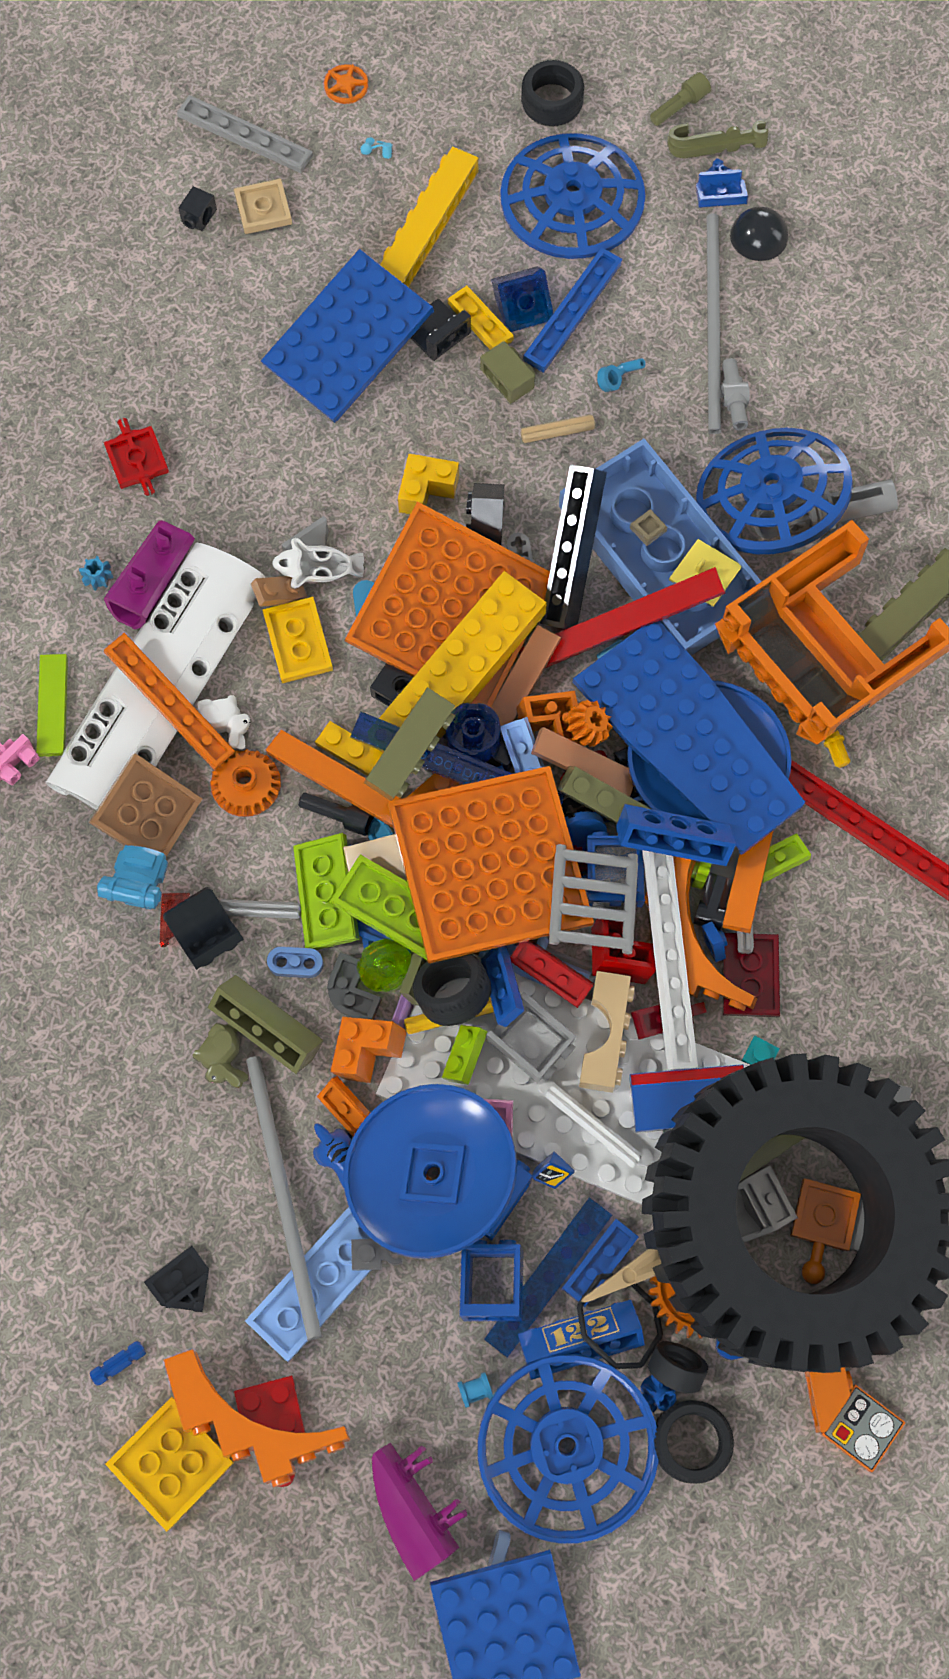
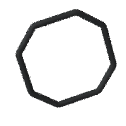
[577,1274,663,1369]

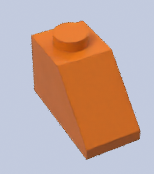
[805,1367,853,1433]

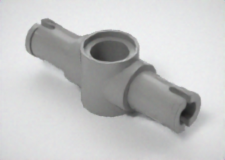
[721,358,750,430]

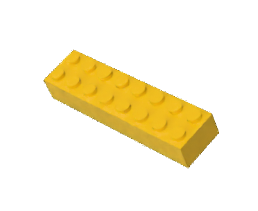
[367,571,546,774]

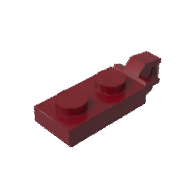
[631,1002,707,1040]

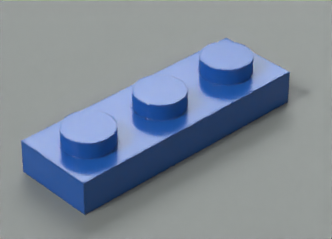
[481,946,525,1027]
[562,1219,639,1308]

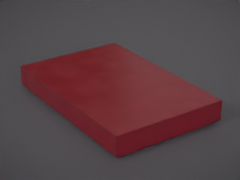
[723,933,780,1018]

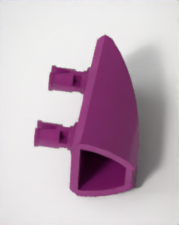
[104,520,195,629]
[372,1443,467,1581]

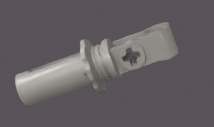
[755,479,898,539]

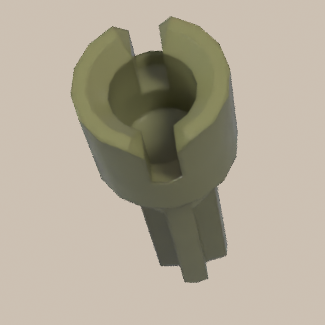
[650,72,711,126]

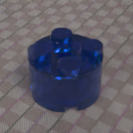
[446,703,501,766]

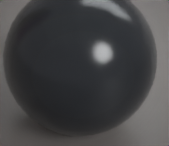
[730,207,788,261]

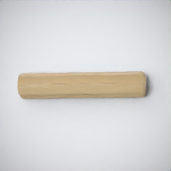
[521,415,595,443]

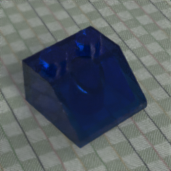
[491,266,554,332]

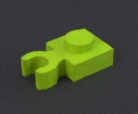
[691,861,712,890]

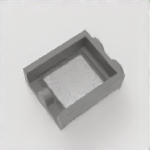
[485,992,576,1084]

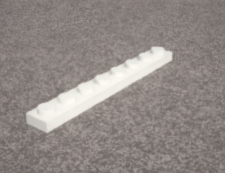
[642,850,698,1070]

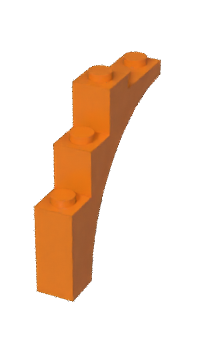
[644,856,757,1011]
[164,1349,350,1487]

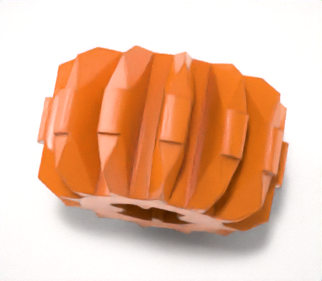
[565,700,613,747]

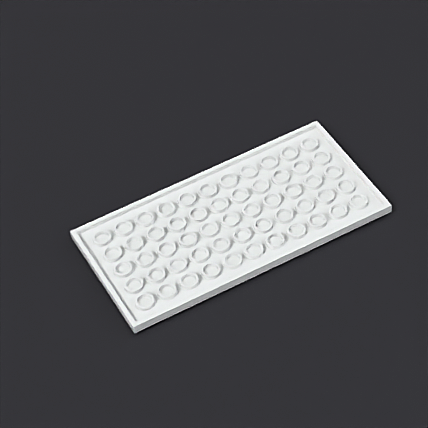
[376,953,750,1205]

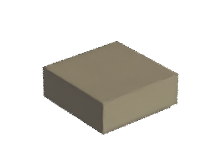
[630,509,668,546]

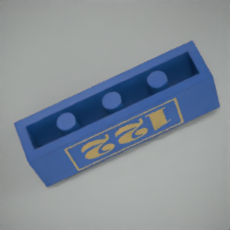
[518,1300,645,1380]

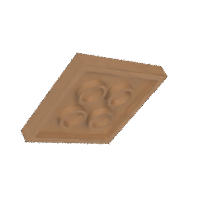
[89,753,202,857]

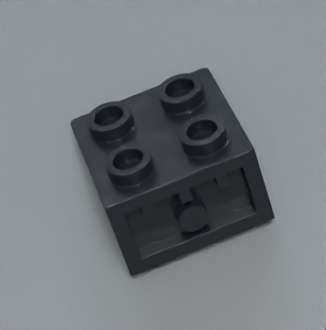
[410,299,471,362]

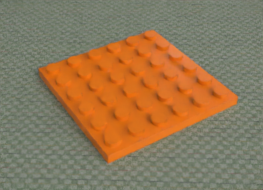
[345,501,550,715]
[388,766,594,964]

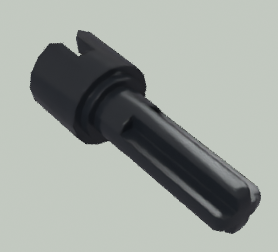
[298,792,374,836]

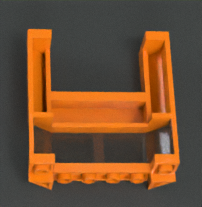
[715,520,949,744]

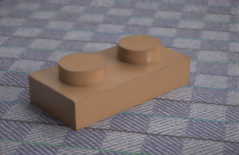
[251,576,308,607]

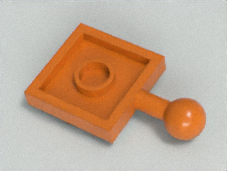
[790,1178,861,1284]

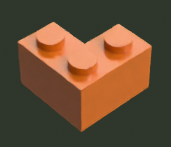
[516,691,579,744]
[330,1017,407,1083]

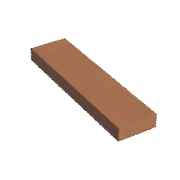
[486,625,561,726]
[531,727,634,797]

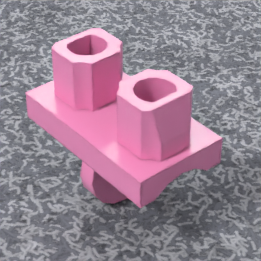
[0,734,40,785]

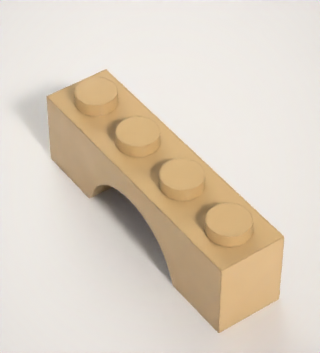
[579,971,635,1093]

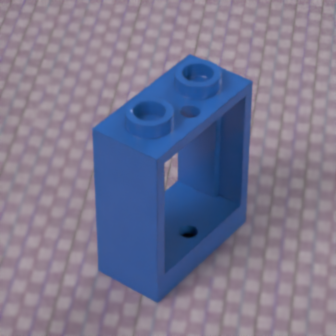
[460,1239,524,1321]

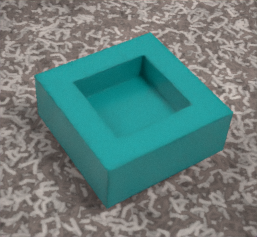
[741,1035,780,1065]

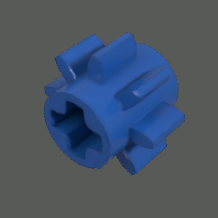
[641,1375,676,1413]

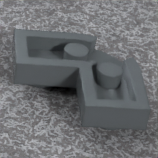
[327,952,382,1020]

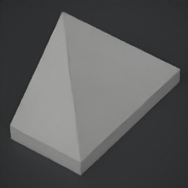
[282,516,329,551]

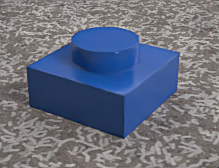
[702,922,728,962]

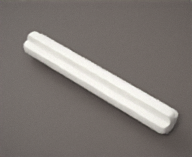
[545,1084,642,1167]

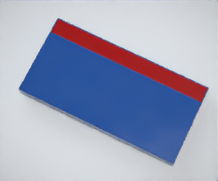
[629,1064,744,1133]

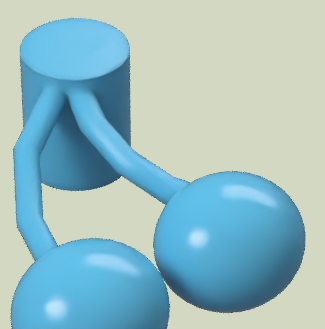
[360,137,392,158]

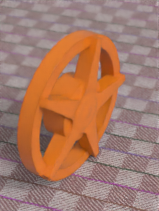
[324,64,368,104]

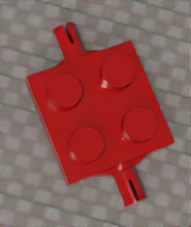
[103,418,169,496]

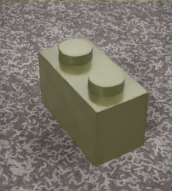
[480,341,536,404]

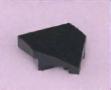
[144,1245,209,1313]

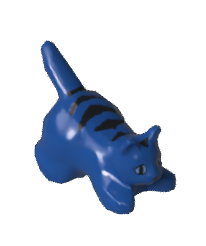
[313,1123,352,1188]

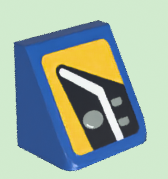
[532,1151,575,1189]

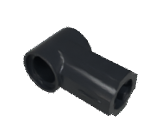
[693,873,733,931]

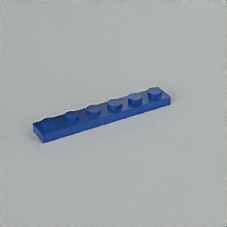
[523,247,622,373]

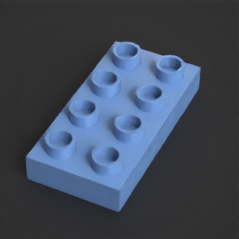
[559,439,769,656]

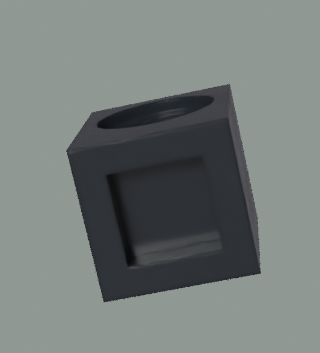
[178,186,217,231]

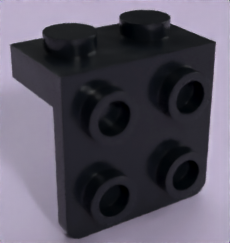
[163,887,244,970]

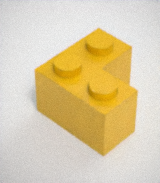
[398,453,459,514]

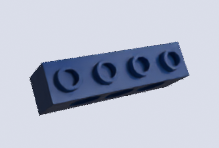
[616,804,736,866]

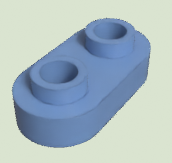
[267,947,323,978]

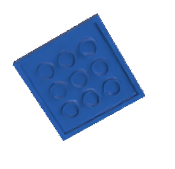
[430,1550,581,1679]

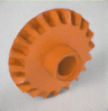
[210,748,281,817]

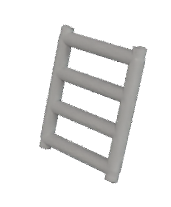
[549,844,638,954]

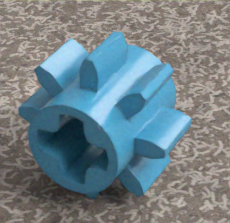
[79,556,114,591]

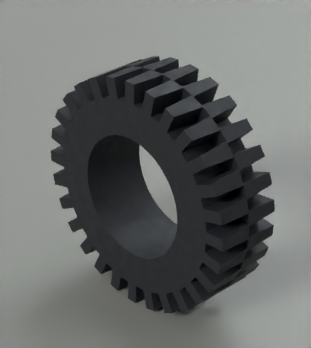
[642,1053,949,1373]

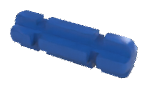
[89,1341,146,1385]

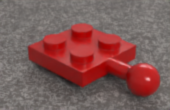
[234,1375,305,1487]

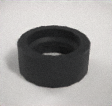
[648,1341,709,1393]

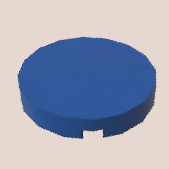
[565,812,607,851]

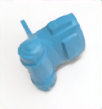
[97,845,168,910]

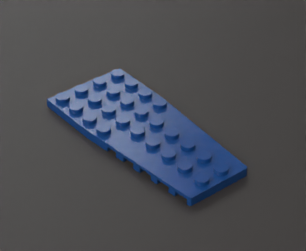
[573,621,805,854]

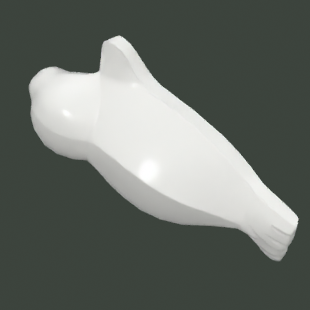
[273,538,364,588]

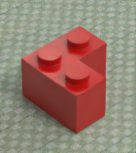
[591,919,656,984]

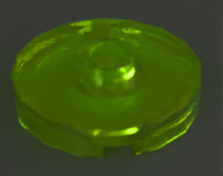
[357,939,412,992]

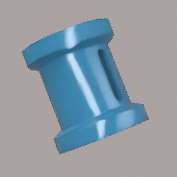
[457,1372,493,1408]

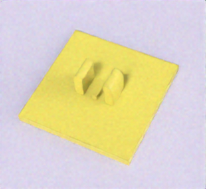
[669,539,742,607]

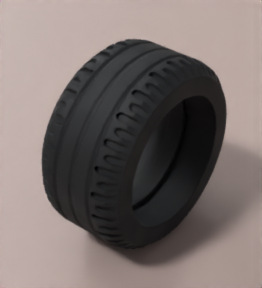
[521,60,584,126]
[413,954,491,1026]
[654,1400,734,1484]

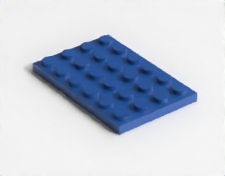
[261,249,434,423]

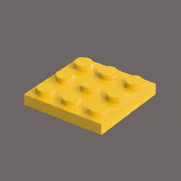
[105,1397,235,1532]

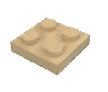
[234,179,292,234]

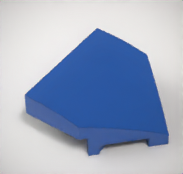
[696,158,748,208]

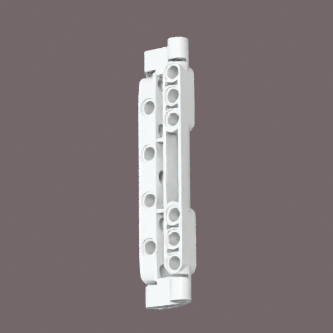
[46,543,266,810]

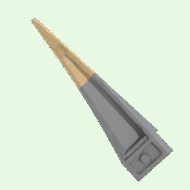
[581,1165,798,1303]

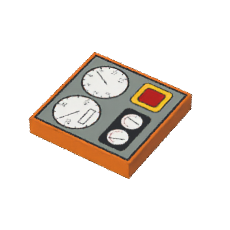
[821,1385,906,1473]

